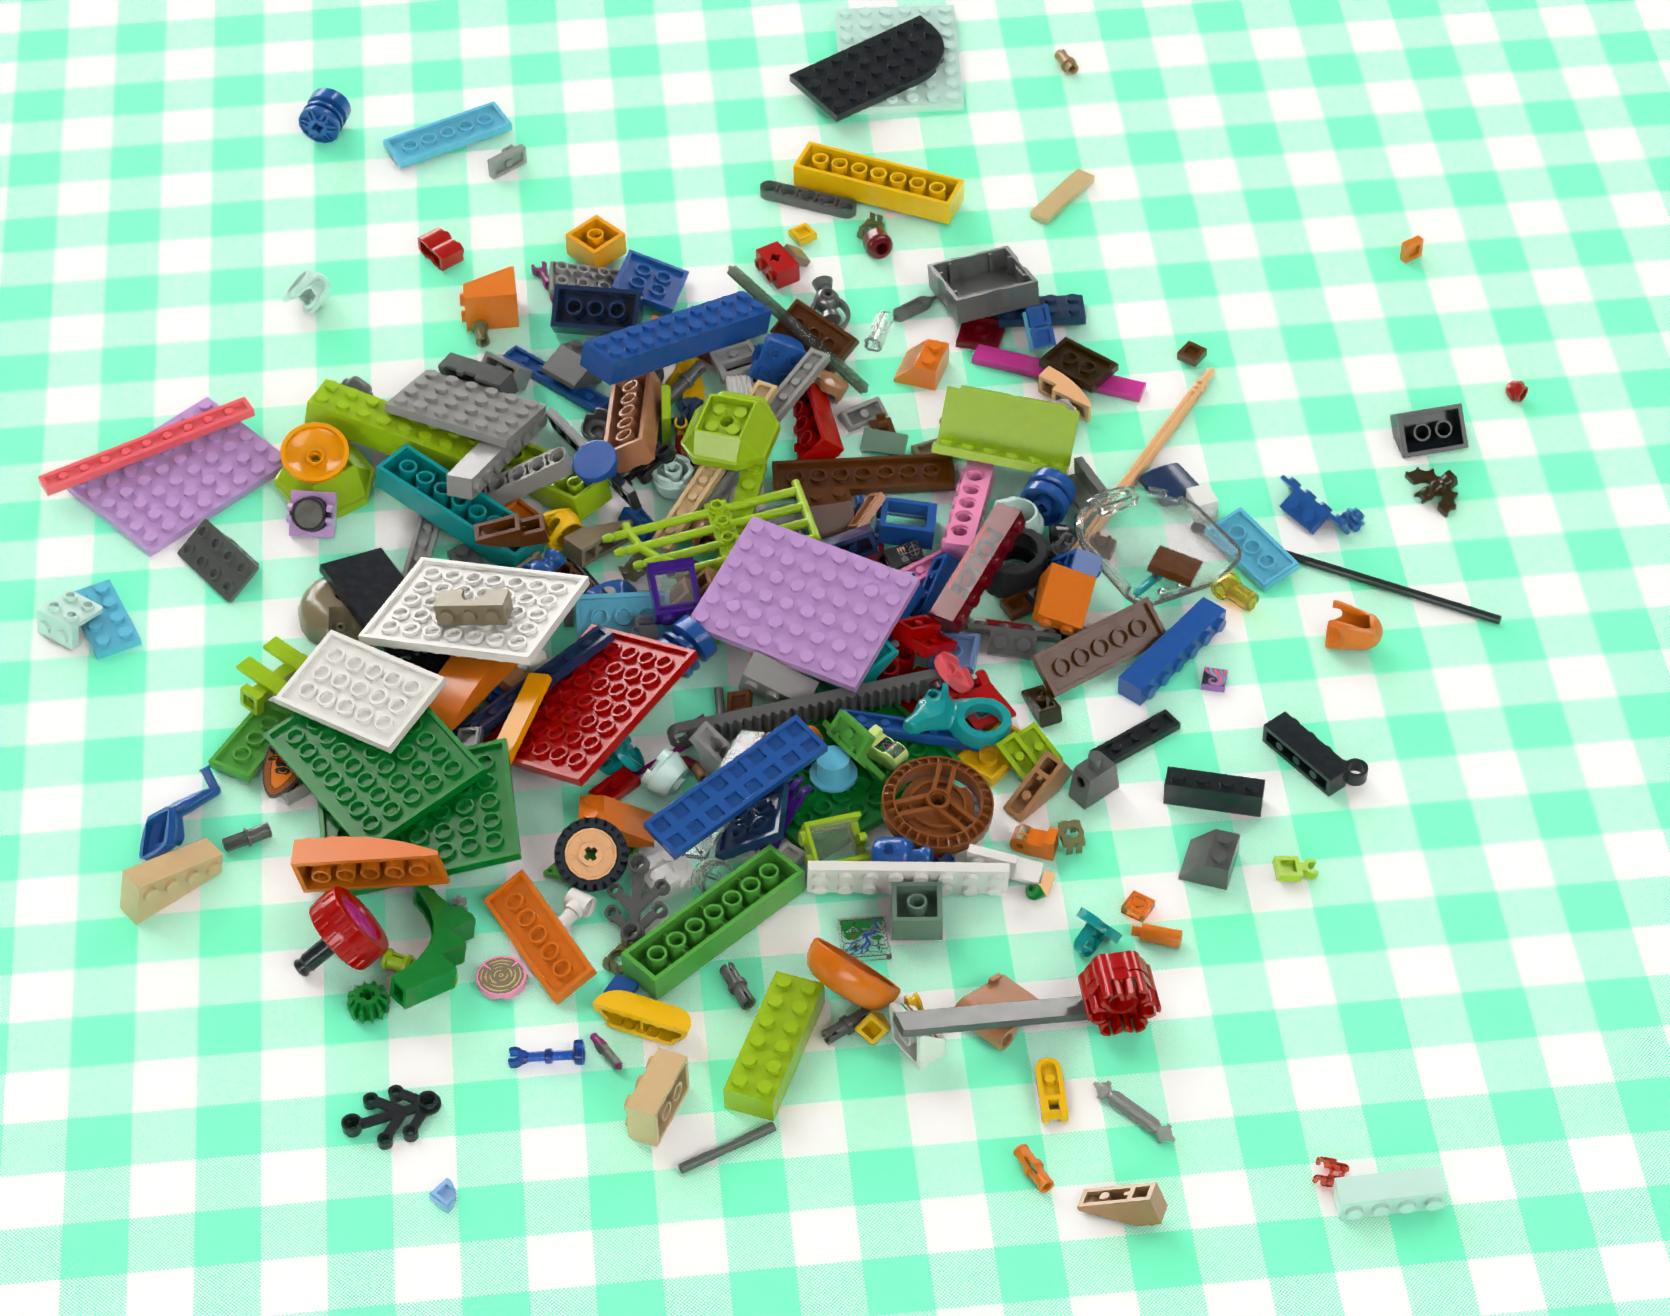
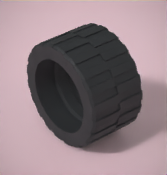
[986,527,1049,599]

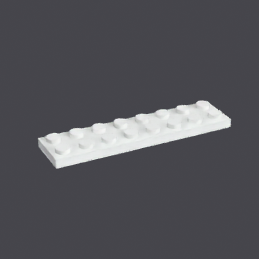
[807,861,1010,896]

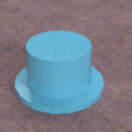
[809,745,858,793]

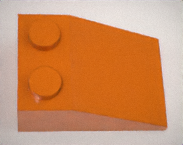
[578,794,655,849]

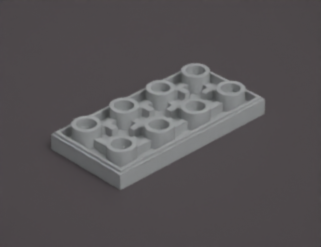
[549,261,619,295]

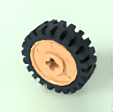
[554,817,628,892]

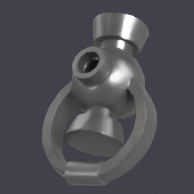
[810,275,851,330]

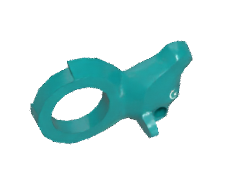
[903,682,1012,750]

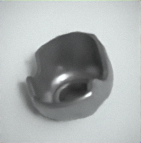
[581,407,608,442]

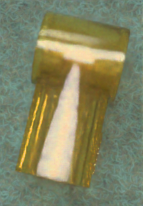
[1211,571,1259,612]

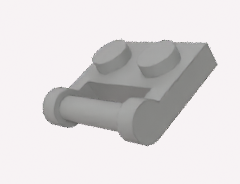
[709,340,755,384]

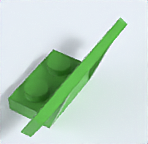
[822,710,888,785]

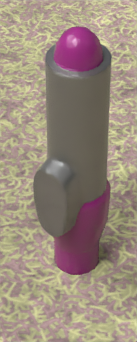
[590,1033,623,1070]

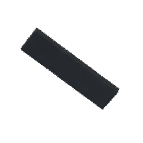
[1090,709,1181,765]

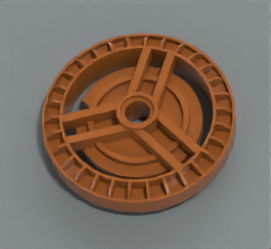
[881,756,994,855]

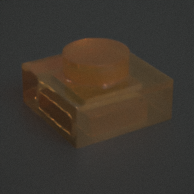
[1121,890,1156,923]

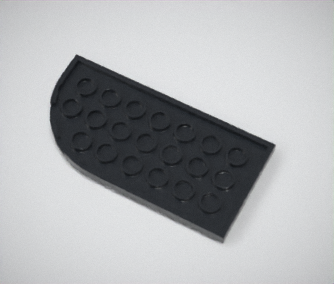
[789,15,944,122]

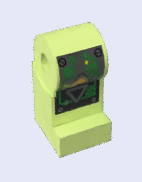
[866,724,909,770]

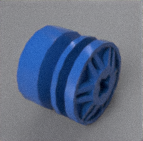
[298,87,351,143]
[657,615,718,679]

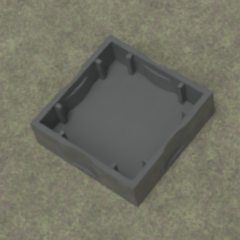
[927,245,1040,324]

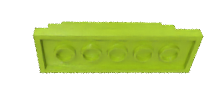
[931,385,1080,475]

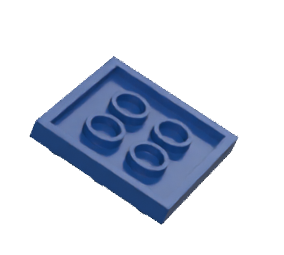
[612,249,690,315]

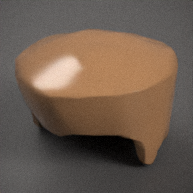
[814,370,849,405]

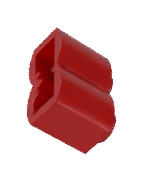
[417,227,464,271]

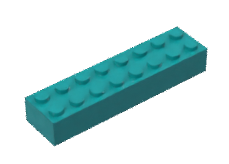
[375,443,544,568]

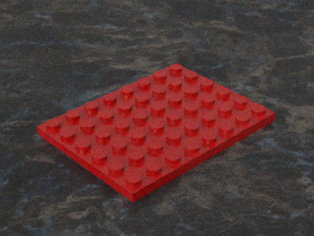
[482,624,698,787]

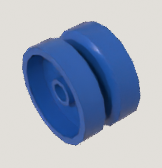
[1019,467,1076,526]

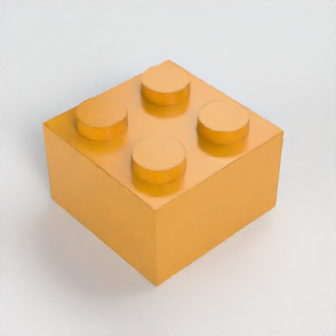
[565,214,627,268]

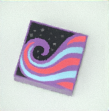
[1201,667,1228,693]

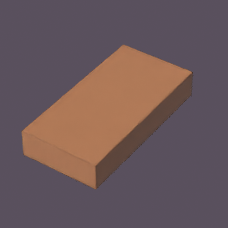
[846,492,887,531]

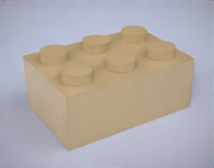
[624,1047,690,1147]

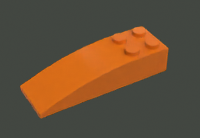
[429,655,518,731]
[290,836,450,893]

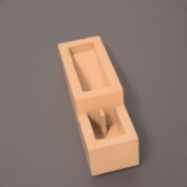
[1038,366,1091,423]

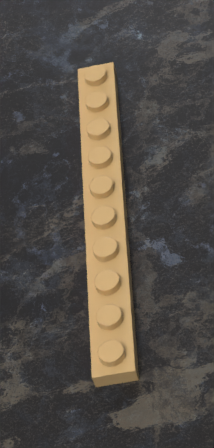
[651,380,779,554]

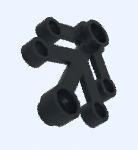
[620,443,677,486]
[341,1084,442,1150]

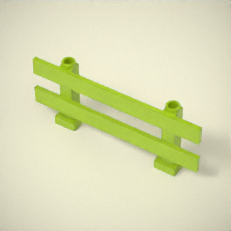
[236,636,308,716]

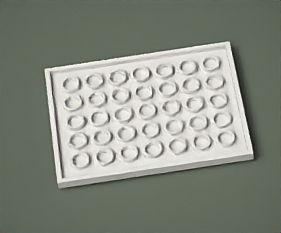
[358,557,590,665]

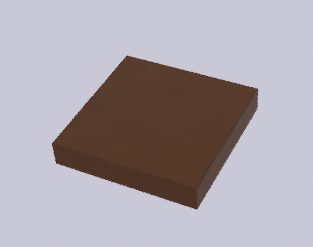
[1147,545,1203,587]

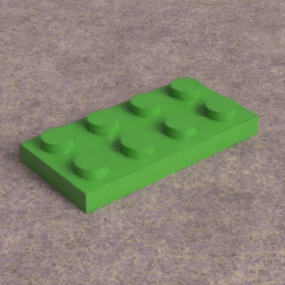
[208,700,296,784]

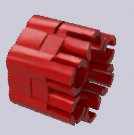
[1078,950,1162,1036]

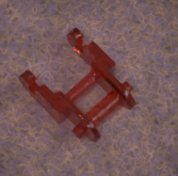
[1312,1156,1350,1188]

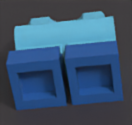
[1022,304,1056,351]

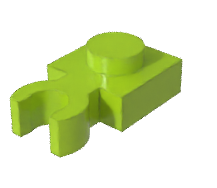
[1272,856,1319,882]

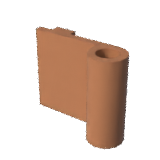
[955,973,1038,1051]

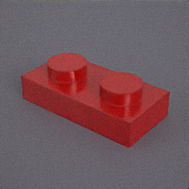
[588,766,641,800]

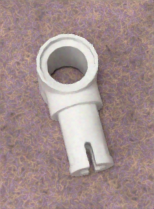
[559,887,597,931]

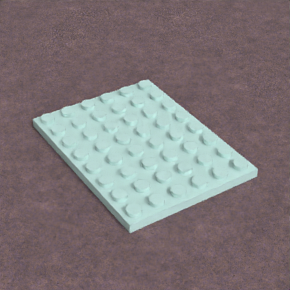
[835,4,964,114]

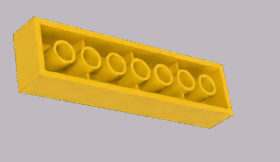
[793,141,965,224]

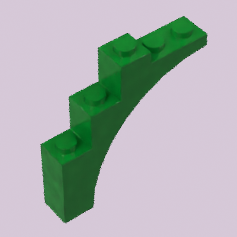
[390,885,476,1010]

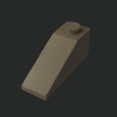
[563,519,633,568]

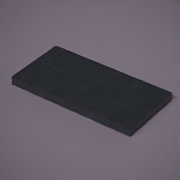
[319,548,422,658]

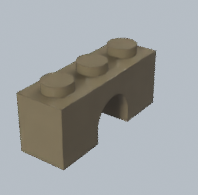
[434,589,513,626]

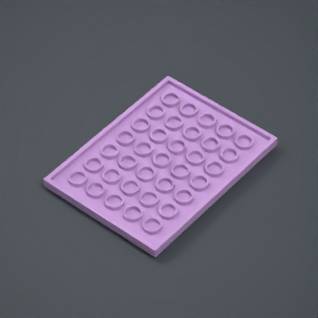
[67,396,283,557]
[690,516,920,693]

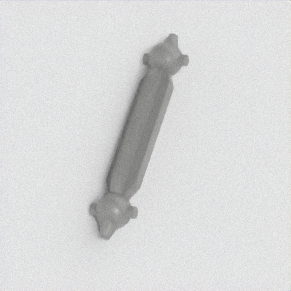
[1093,1080,1176,1144]

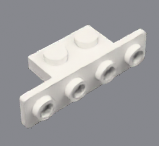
[942,844,1044,885]

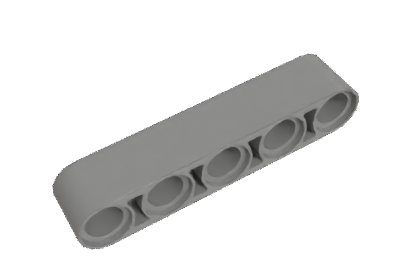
[481,447,574,505]

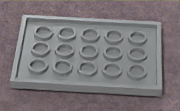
[385,369,546,448]

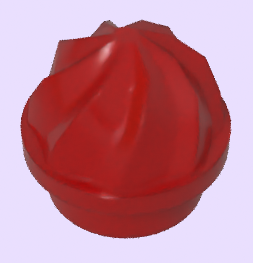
[1505,380,1529,402]

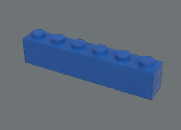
[1118,597,1227,706]

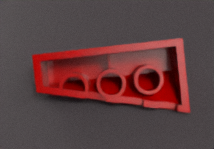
[793,383,844,460]

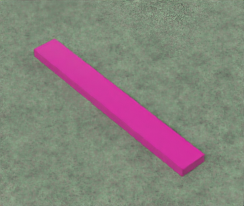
[972,344,1146,402]

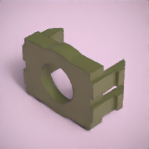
[857,212,885,240]
[618,552,648,582]
[1058,819,1086,855]
[602,938,634,975]

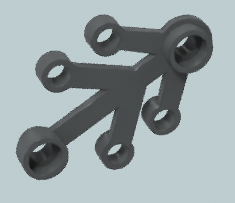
[604,853,671,946]

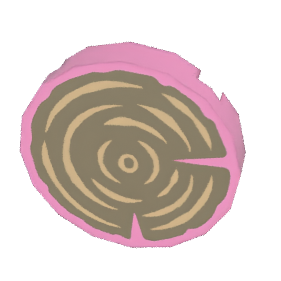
[476,956,527,1000]

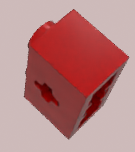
[754,241,800,289]

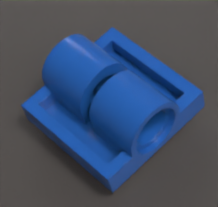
[748,336,807,387]

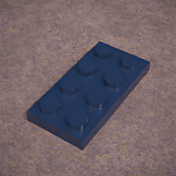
[997,294,1086,328]

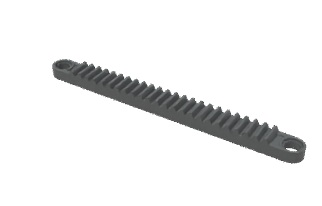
[667,668,946,748]

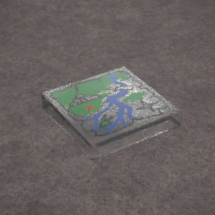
[837,915,892,962]

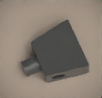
[1068,750,1119,810]

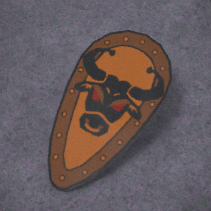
[262,746,299,798]

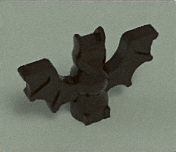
[1404,467,1458,518]

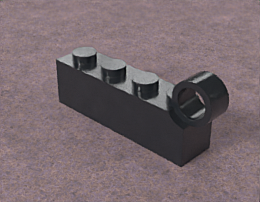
[1262,711,1368,797]

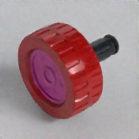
[293,886,389,977]

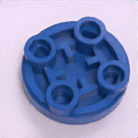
[573,440,618,485]

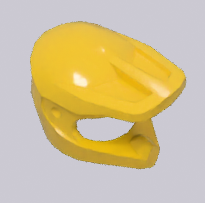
[543,508,583,551]

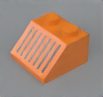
[894,339,949,391]

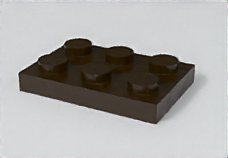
[1039,336,1119,393]

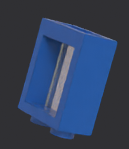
[874,497,938,550]

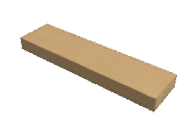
[1030,168,1095,225]

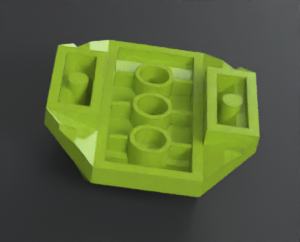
[680,390,781,471]
[274,444,375,519]

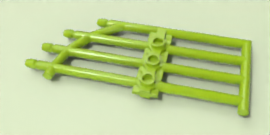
[602,479,822,579]

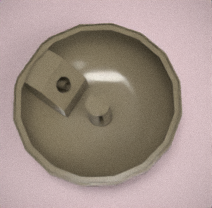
[298,577,363,644]

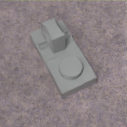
[487,143,527,180]

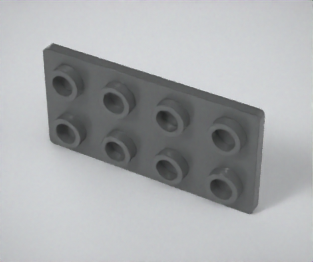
[177,519,259,603]

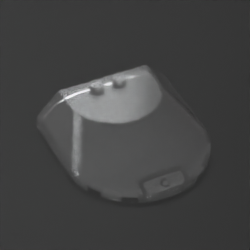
[1076,486,1242,606]

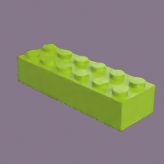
[723,971,825,1121]

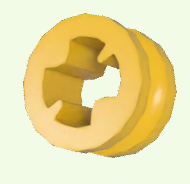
[904,992,924,1010]

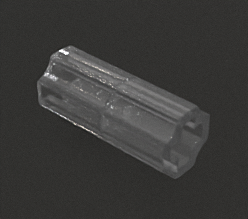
[864,310,894,353]

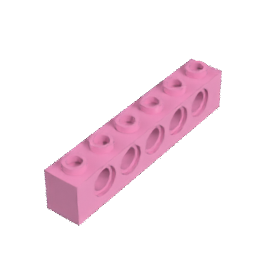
[941,460,994,561]

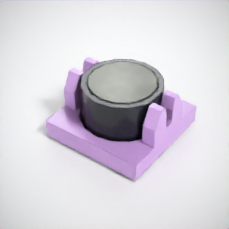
[286,490,337,538]

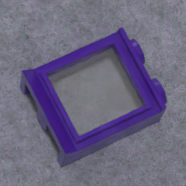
[646,557,701,626]

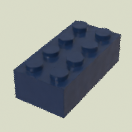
[550,284,644,336]

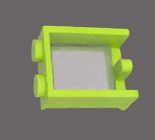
[798,811,871,869]

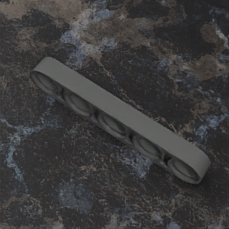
[760,180,857,219]

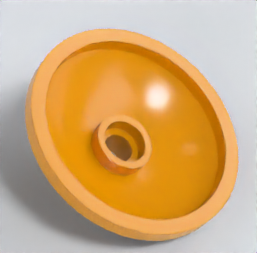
[280,422,349,483]

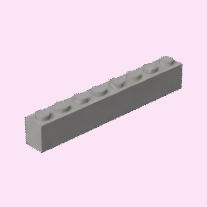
[446,414,547,500]

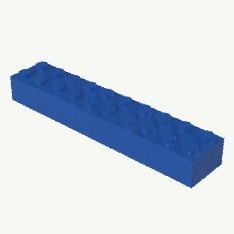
[580,291,772,385]

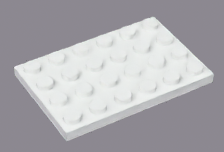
[274,630,447,754]

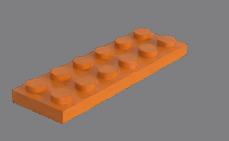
[483,869,597,1005]

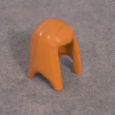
[1325,600,1383,651]

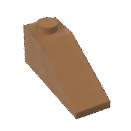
[1003,750,1073,822]
[1077,1182,1168,1226]

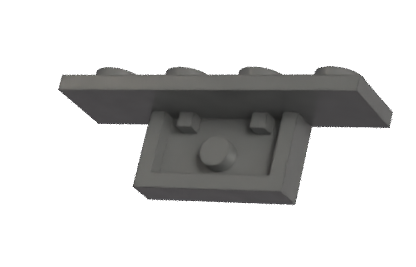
[967,620,1063,660]

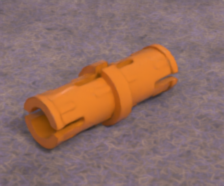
[1013,1144,1054,1193]

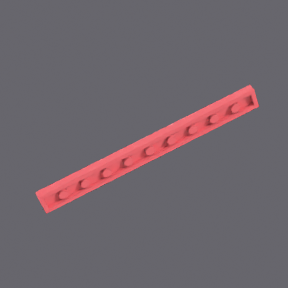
[38,396,255,496]

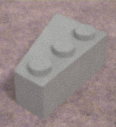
[738,650,819,702]

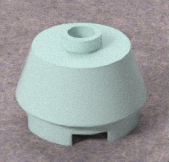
[651,454,696,499]
[641,748,689,796]

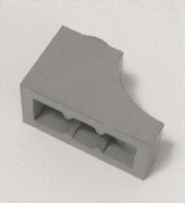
[689,721,740,775]

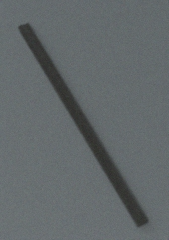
[726,265,869,394]

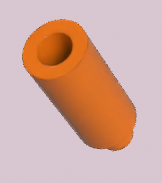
[1131,923,1183,948]

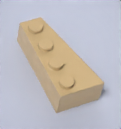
[120,837,223,925]

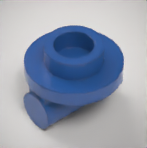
[1341,507,1365,532]

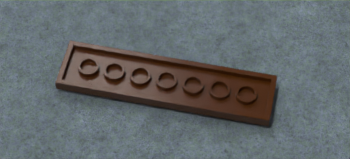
[772,454,955,499]

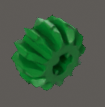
[346,980,391,1024]

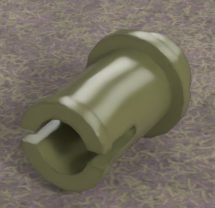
[471,320,490,348]

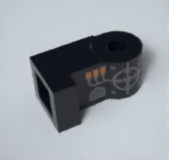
[877,540,925,570]

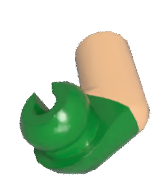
[1025,870,1056,901]

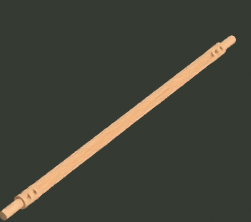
[1069,367,1215,551]

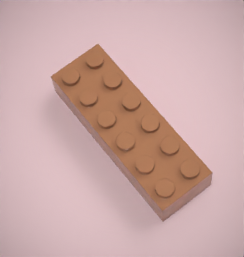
[604,371,663,474]

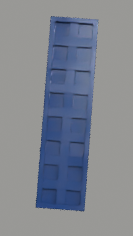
[643,714,828,860]

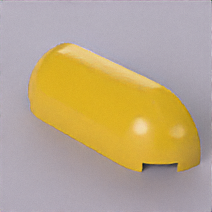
[593,990,691,1045]

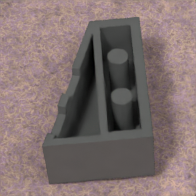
[438,352,518,394]

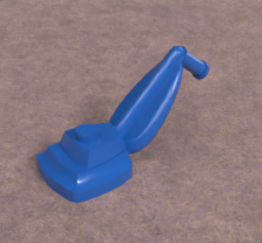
[139,765,221,861]

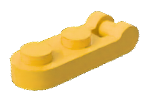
[1035,1057,1069,1123]

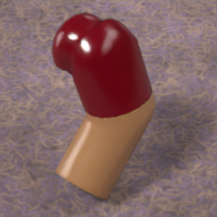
[681,755,708,783]

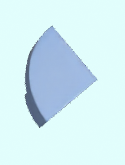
[429,1177,456,1214]

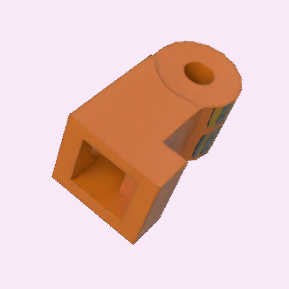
[1009,824,1059,861]

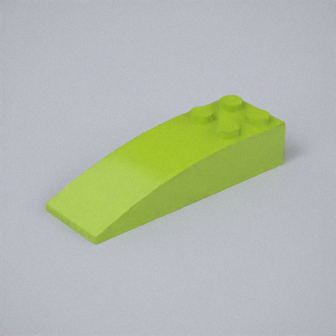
[500,442,613,521]

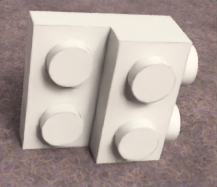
[631,850,697,904]

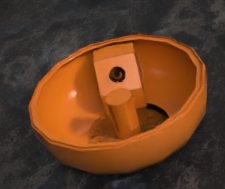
[807,937,901,1011]

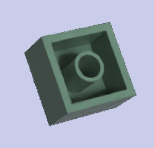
[892,882,943,940]

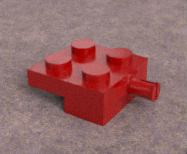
[890,614,957,658]

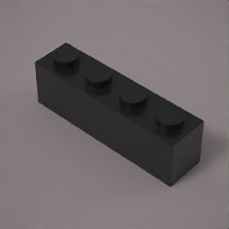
[1163,766,1265,817]

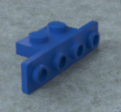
[1279,474,1351,535]

